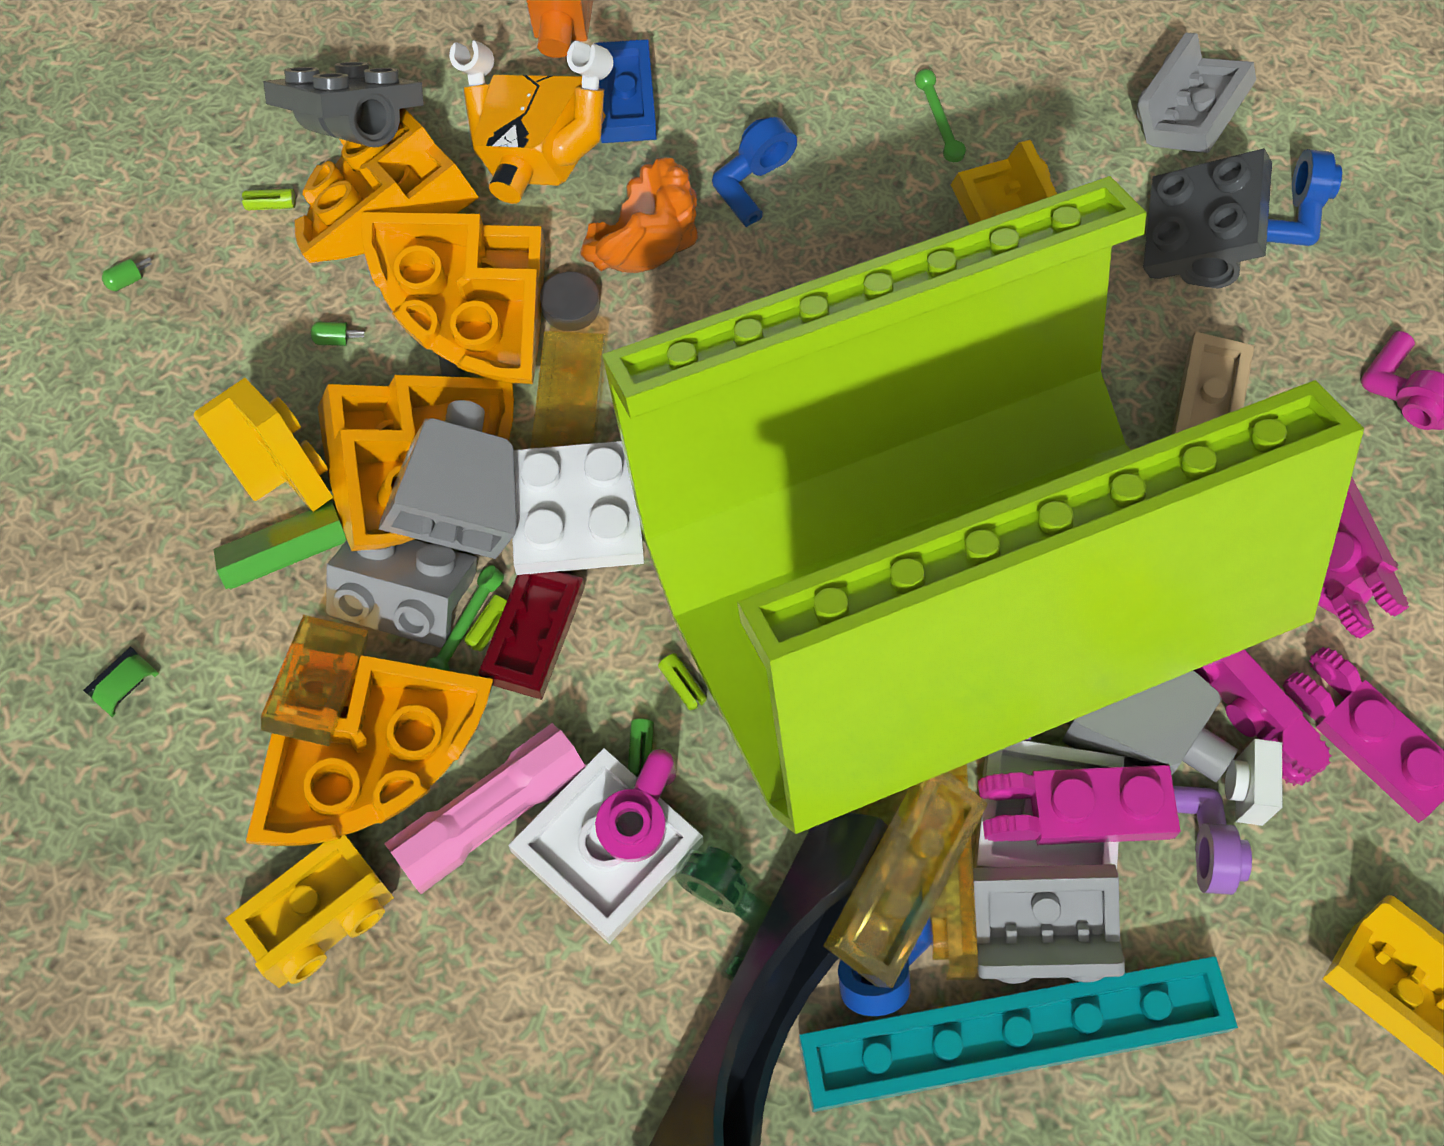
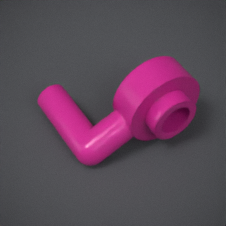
[1361,331,1444,430]
[595,749,676,862]

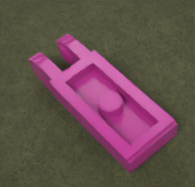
[1324,477,1409,639]
[1282,647,1444,823]
[1194,649,1332,786]
[978,765,1181,845]

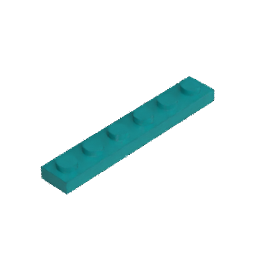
[798,956,1238,1112]

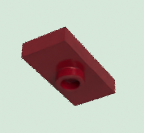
[478,571,585,700]

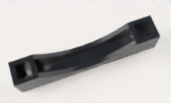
[649,812,919,1146]

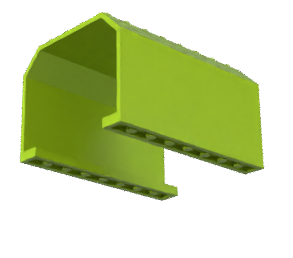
[602,176,1364,834]

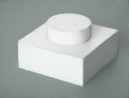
[1225,739,1282,826]

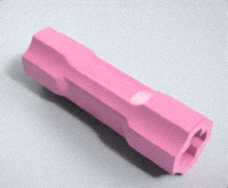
[384,723,586,895]

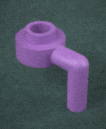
[1173,786,1252,895]

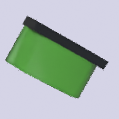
[83,646,159,717]

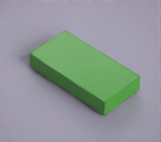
[213,501,347,590]

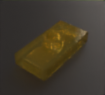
[261,615,368,746]

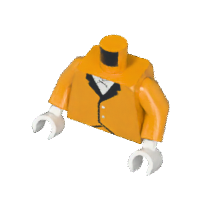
[449,40,613,204]

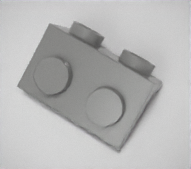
[1137,33,1256,153]
[326,540,477,648]
[973,864,1125,984]

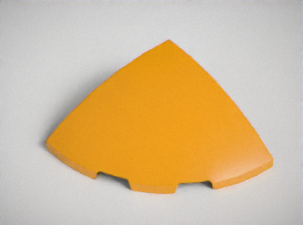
[295,108,479,263]
[362,212,546,384]
[317,375,514,551]
[246,651,493,846]

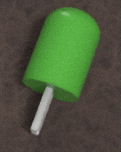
[102,257,152,291]
[310,321,364,346]

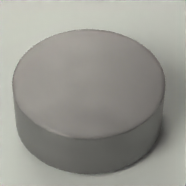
[540,272,600,331]

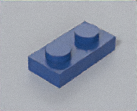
[594,39,657,143]

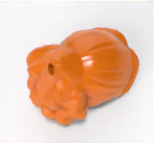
[580,157,698,273]

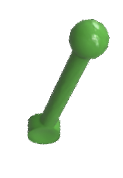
[915,69,966,162]
[424,565,504,671]

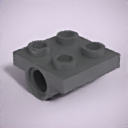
[263,62,424,147]
[1143,148,1272,289]

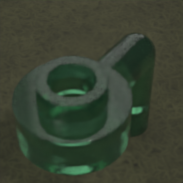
[675,846,770,981]

